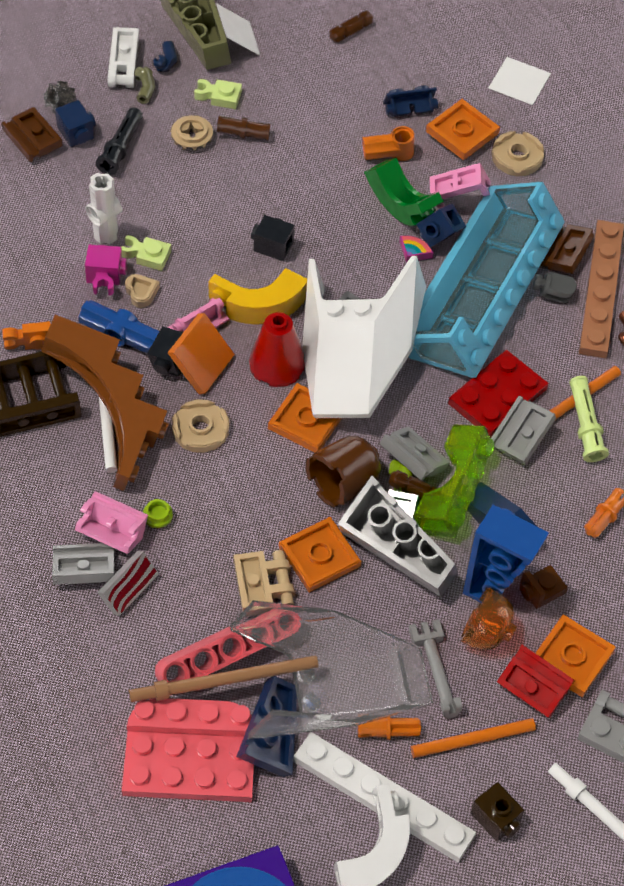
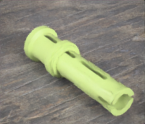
[569,376,609,462]

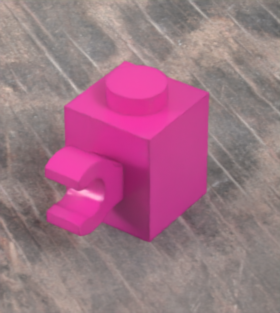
[85,244,127,295]

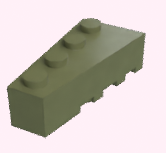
[160,0,231,70]

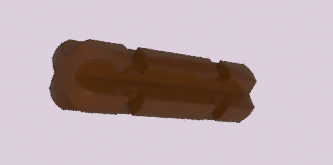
[329,10,373,43]
[389,470,443,505]

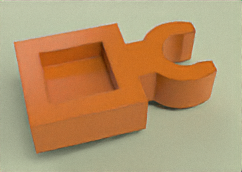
[2,321,51,350]

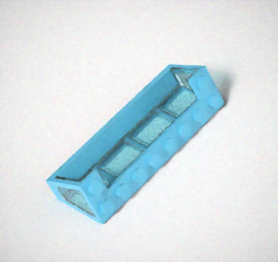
[409,182,565,378]

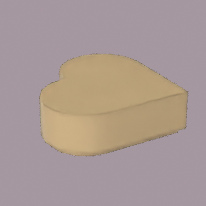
[125,274,160,308]

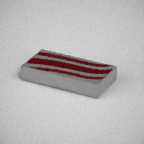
[97,551,159,616]

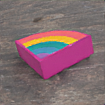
[399,236,433,262]

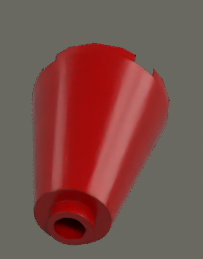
[249,312,305,387]

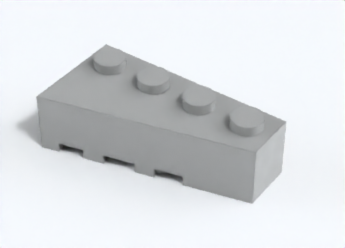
[338,476,458,597]

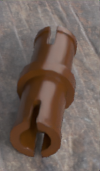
[217,115,271,140]

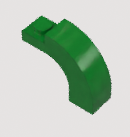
[364,158,443,226]

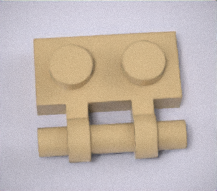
[233,550,295,614]

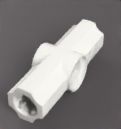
[85,173,122,244]

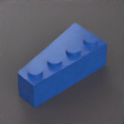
[463,504,549,607]

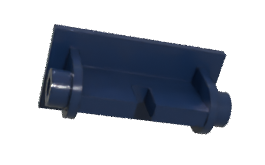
[383,85,438,117]

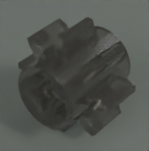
[44,81,76,113]

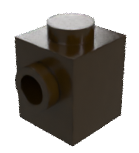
[470,782,524,842]

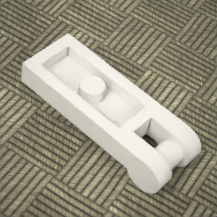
[108,27,139,88]

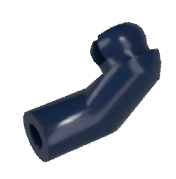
[153,41,178,72]

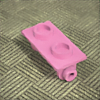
[167,298,229,332]

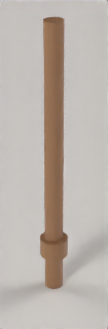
[129,655,318,702]

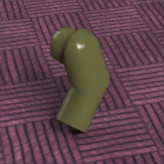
[134,66,156,104]

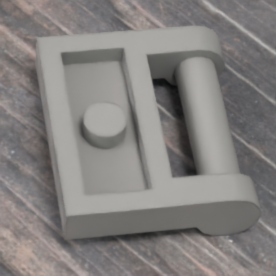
[577,689,624,763]

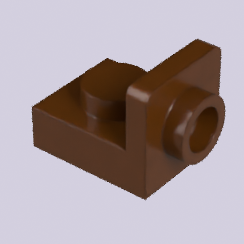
[519,565,568,609]

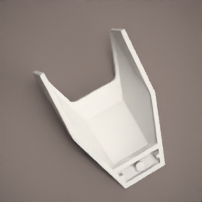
[302,256,426,418]

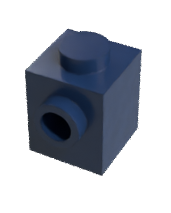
[55,100,96,148]
[416,203,466,247]

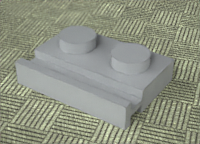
[488,396,556,466]
[380,426,450,481]
[52,543,115,585]

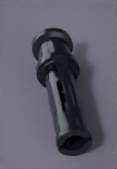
[95,107,143,175]

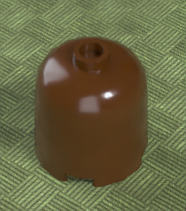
[305,436,381,508]

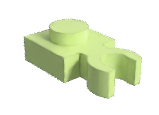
[194,79,242,109]
[121,235,172,271]

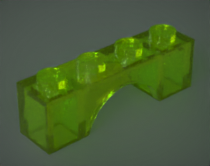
[414,424,494,538]

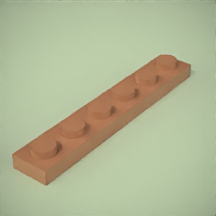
[578,220,624,359]

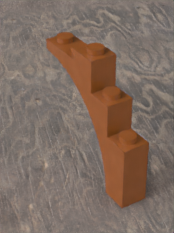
[41,314,169,491]

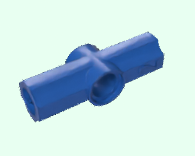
[78,300,159,353]

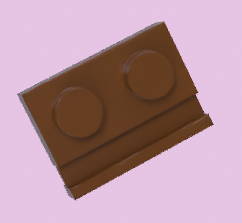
[1,107,63,162]
[539,224,594,274]

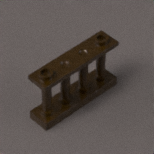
[0,352,82,437]

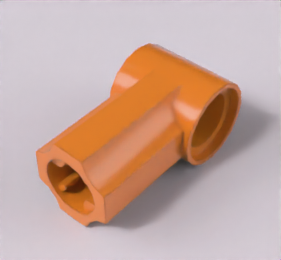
[362,126,415,161]

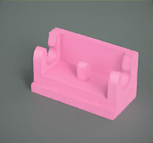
[430,163,490,209]
[75,491,148,554]

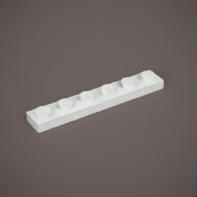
[293,732,476,863]

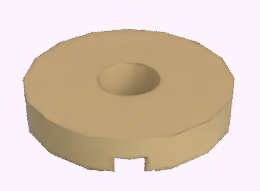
[491,131,544,176]
[172,399,229,453]

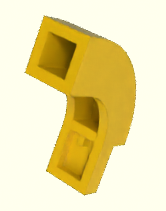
[208,268,307,324]

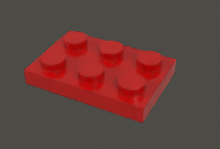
[448,349,548,438]

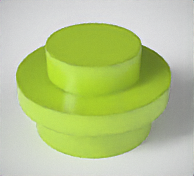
[143,499,173,528]

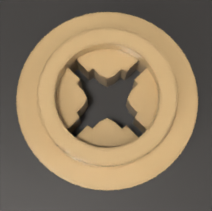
[171,115,213,151]

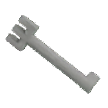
[409,619,462,719]

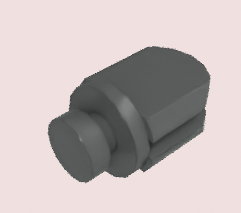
[532,272,577,304]

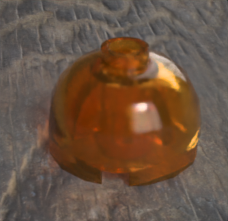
[460,587,517,651]

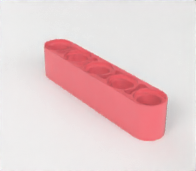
[155,604,301,683]

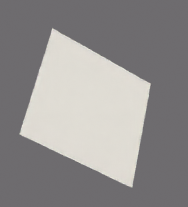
[216,3,260,56]
[488,57,551,105]

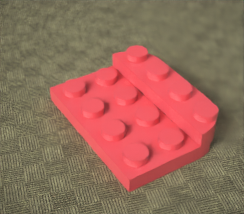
[122,698,254,802]

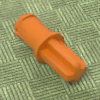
[584,488,624,538]
[357,715,421,740]

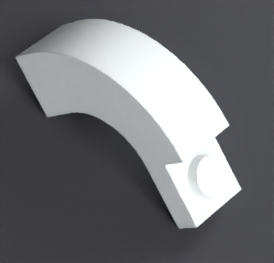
[334,783,410,886]

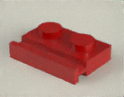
[497,644,576,718]

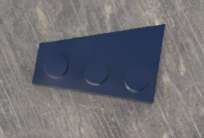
[236,676,298,777]

